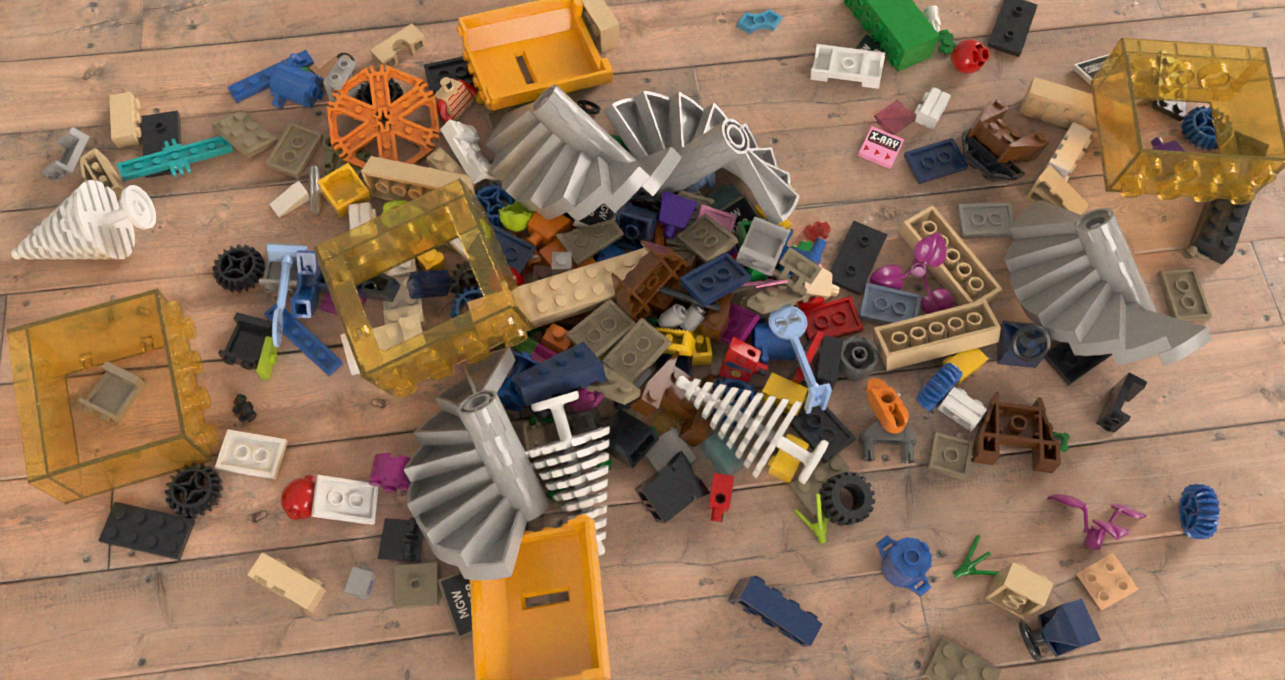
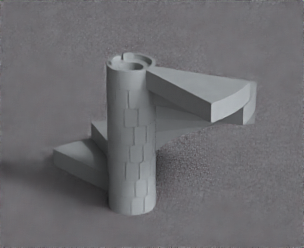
[486,84,682,222]
[603,91,800,225]
[1004,200,1212,367]
[404,347,549,580]

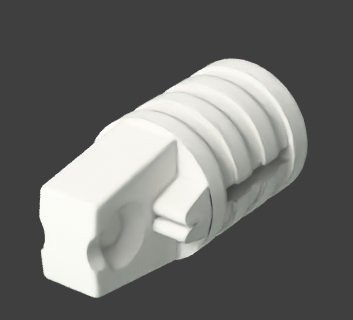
[923,6,941,32]

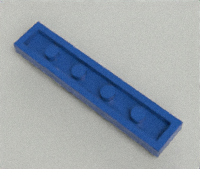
[227,50,314,103]
[263,302,343,377]

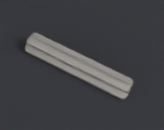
[309,166,321,215]

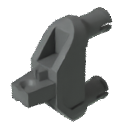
[859,419,916,464]

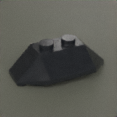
[962,128,1026,182]

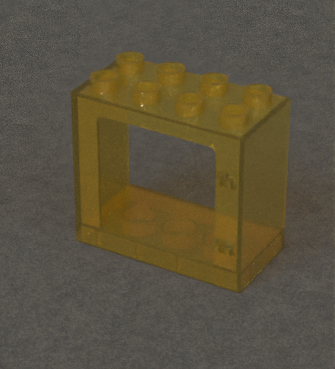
[1091,38,1285,205]
[313,178,535,398]
[6,288,219,504]

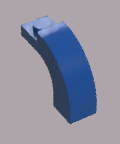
[290,250,320,318]

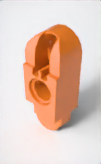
[865,378,909,434]

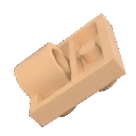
[1076,553,1139,611]

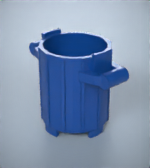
[269,53,324,109]
[751,318,800,365]
[876,535,932,597]

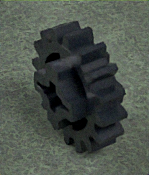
[448,261,488,299]

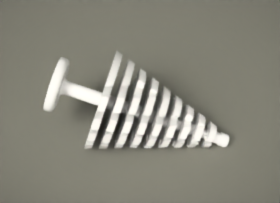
[11,180,156,260]
[676,376,829,484]
[525,391,610,556]

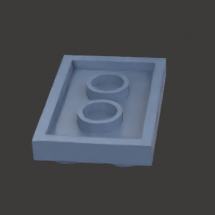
[859,283,922,325]

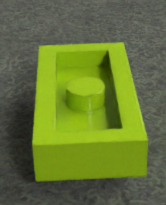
[256,336,278,380]

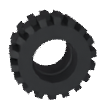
[819,472,875,526]

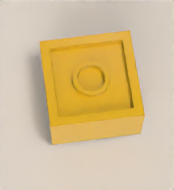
[317,163,371,218]

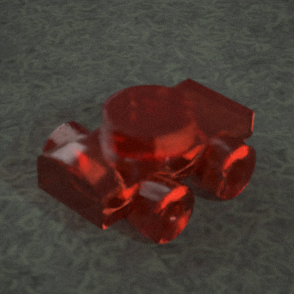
[803,221,831,243]

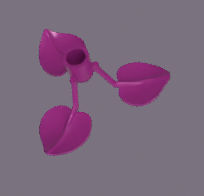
[870,232,953,314]
[1047,494,1147,550]

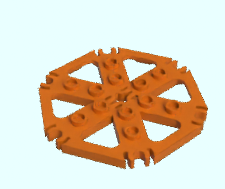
[327,65,440,169]

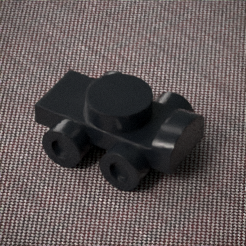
[232,394,257,422]

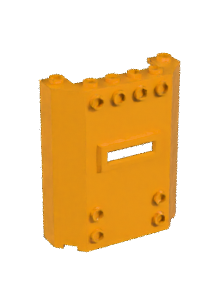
[456,0,613,111]
[470,515,611,680]

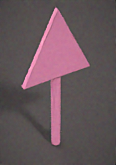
[740,279,788,288]

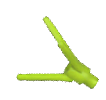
[794,493,828,544]

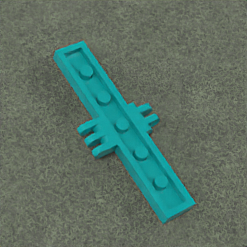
[116,136,233,182]

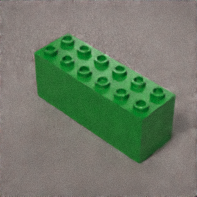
[844,0,940,72]

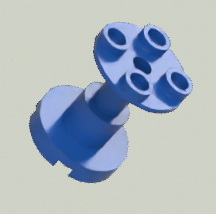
[497,350,539,412]

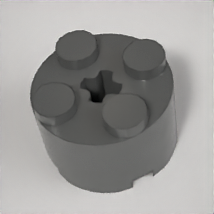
[839,336,879,382]

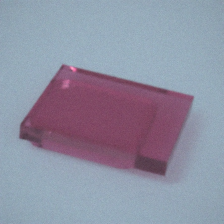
[874,100,916,135]

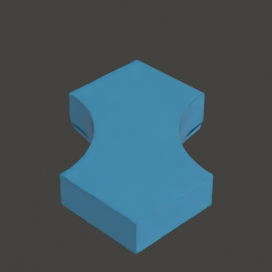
[736,9,783,34]

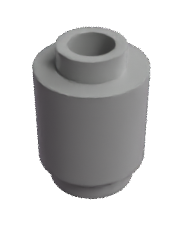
[658,304,687,330]
[679,304,706,332]

